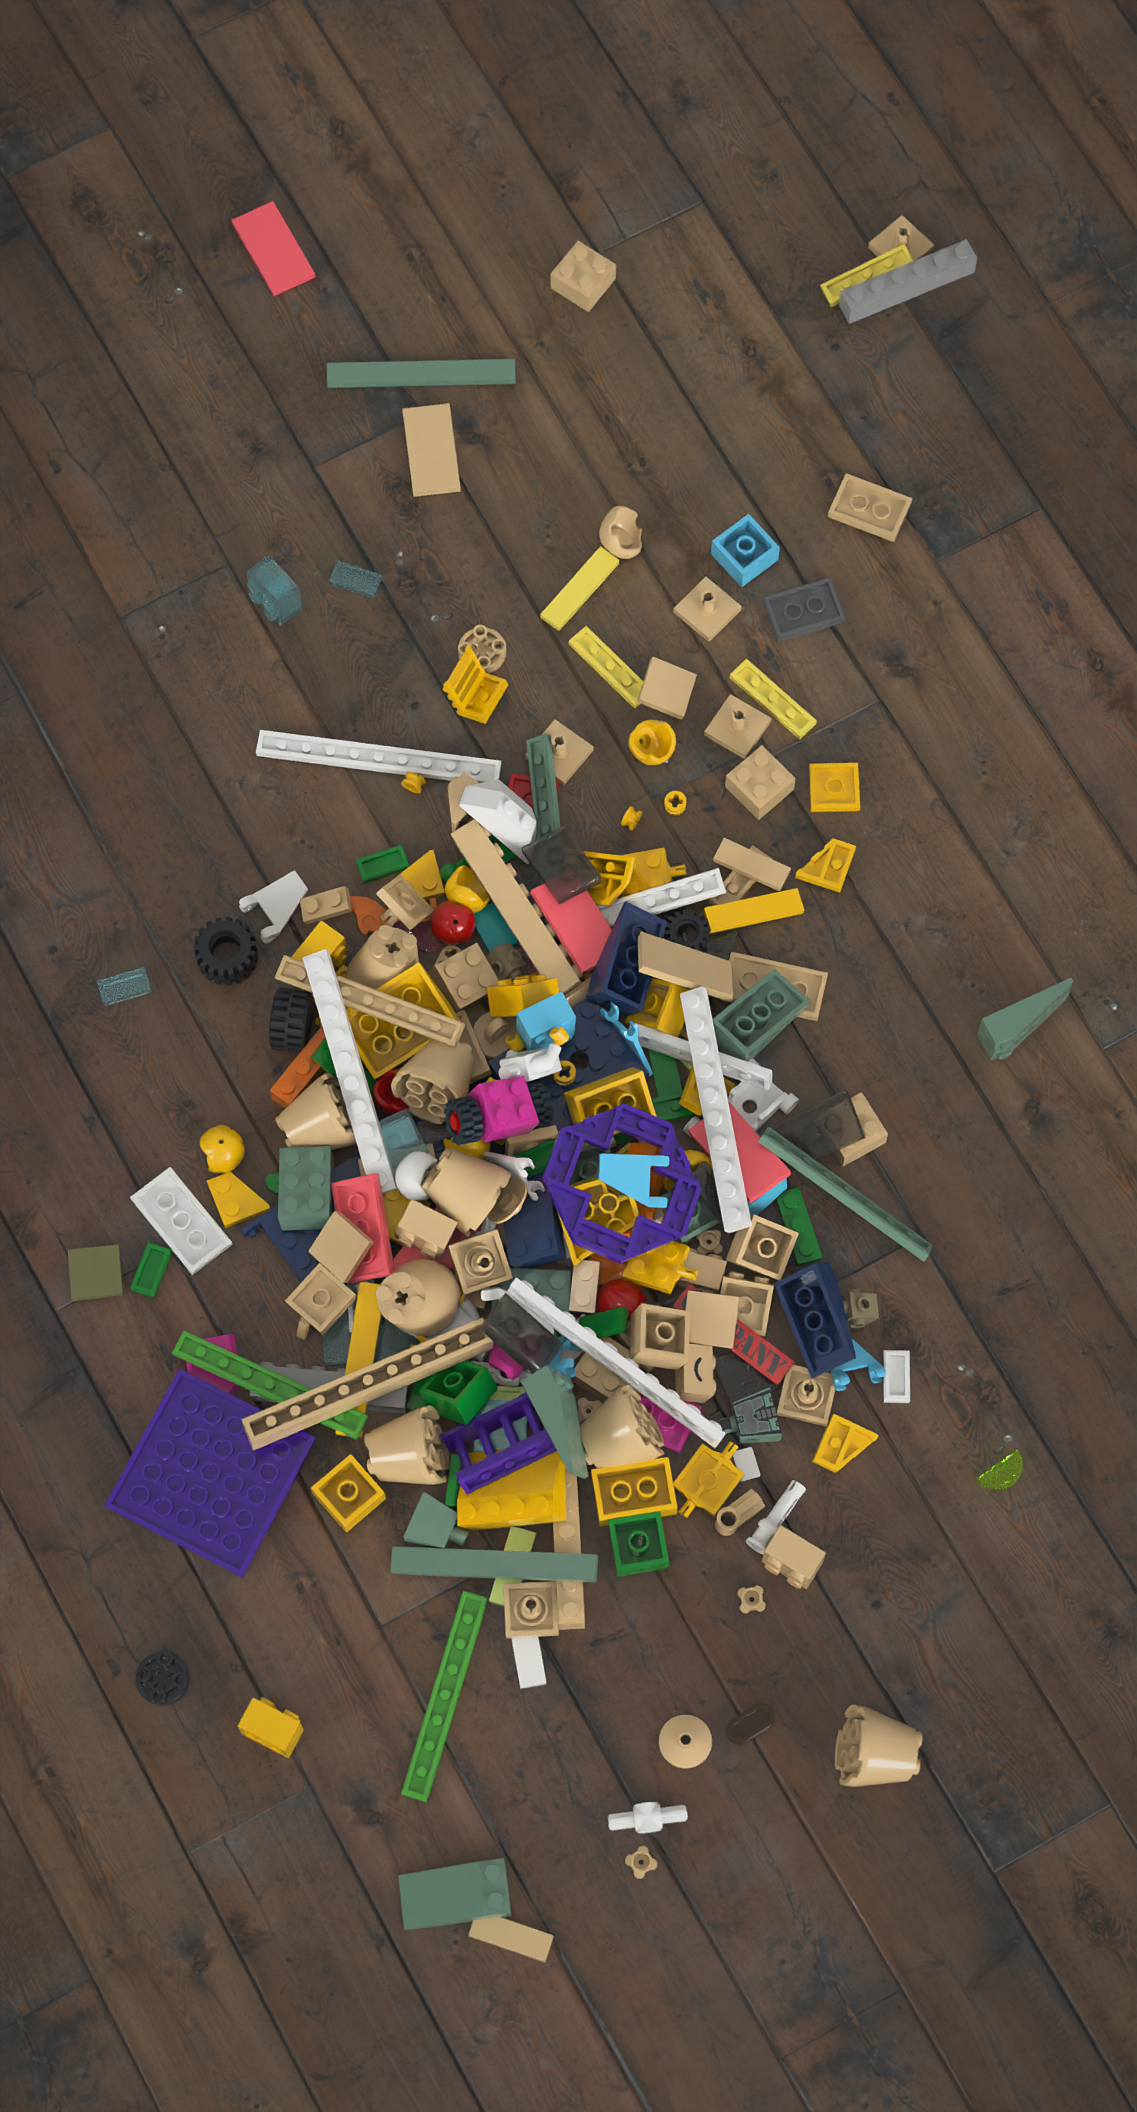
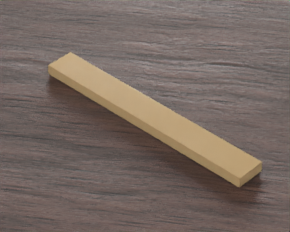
[275,955,466,1048]

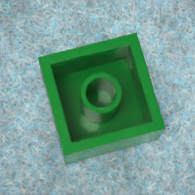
[419,1360,498,1425]
[608,1511,669,1577]

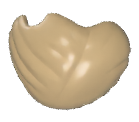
[599,506,642,559]

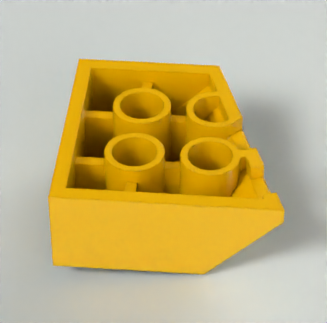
[558,1176,639,1266]

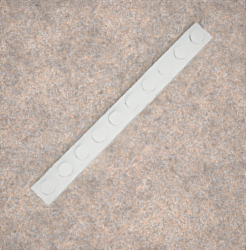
[256,730,501,783]
[302,949,398,1195]
[680,986,752,1233]
[507,1278,726,1448]

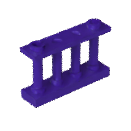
[440,1393,557,1495]

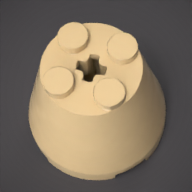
[346,925,419,989]
[391,1039,474,1124]
[275,1073,357,1150]
[421,1147,511,1237]
[376,1259,461,1336]
[580,1385,665,1469]
[364,1405,450,1485]
[835,1704,922,1787]

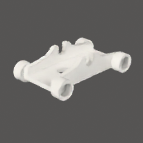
[683,1059,799,1137]

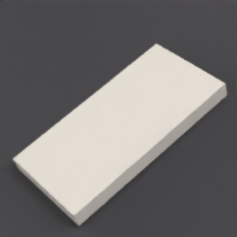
[130,1167,233,1275]

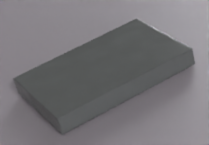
[762,577,846,642]

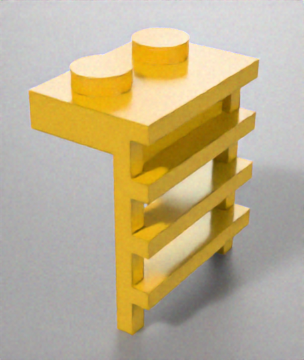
[443,646,509,724]

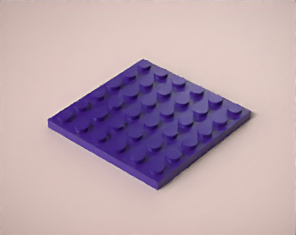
[104,1368,317,1578]

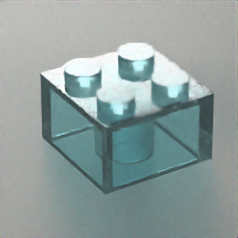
[246,555,303,626]

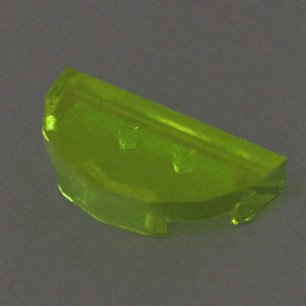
[976,1449,1023,1491]

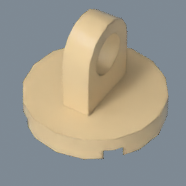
[473,1012,518,1059]

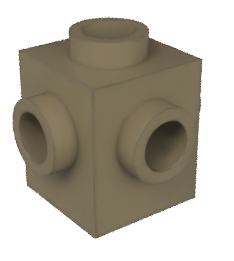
[486,942,527,982]
[842,1289,879,1328]

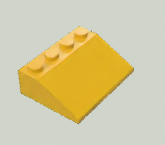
[346,962,461,1080]
[457,1449,566,1531]

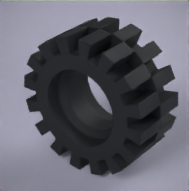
[664,909,710,952]

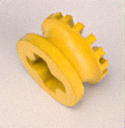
[401,771,426,794]
[664,791,686,816]
[621,806,642,831]
[553,1061,576,1086]

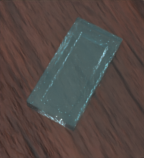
[329,560,383,599]
[97,967,152,1006]
[323,1313,350,1367]

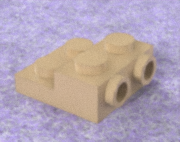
[720,1271,774,1336]

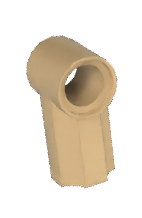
[715,1489,765,1536]

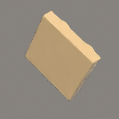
[637,657,697,720]
[308,1211,374,1283]
[686,1291,740,1349]

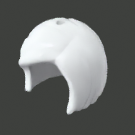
[395,1151,437,1201]

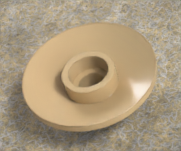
[487,1179,527,1224]
[659,1715,712,1768]

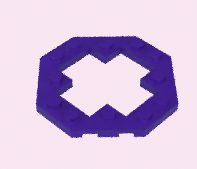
[542,1103,702,1263]

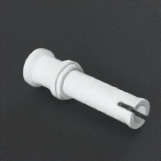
[746,1480,806,1555]

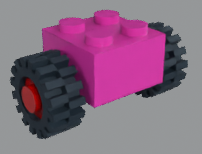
[444,1075,554,1145]

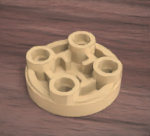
[458,625,506,674]

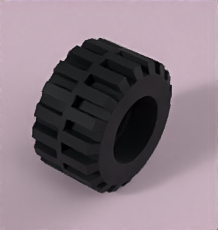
[194,917,258,985]
[269,987,313,1053]

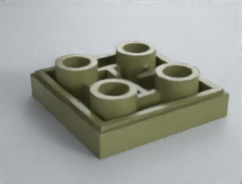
[68,1244,124,1301]

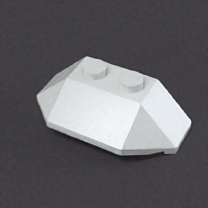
[459,779,537,864]

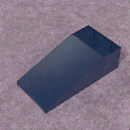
[586,901,667,1017]
[504,1171,567,1269]
[774,1263,856,1379]

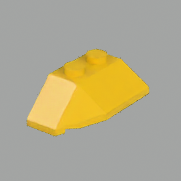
[563,849,635,906]

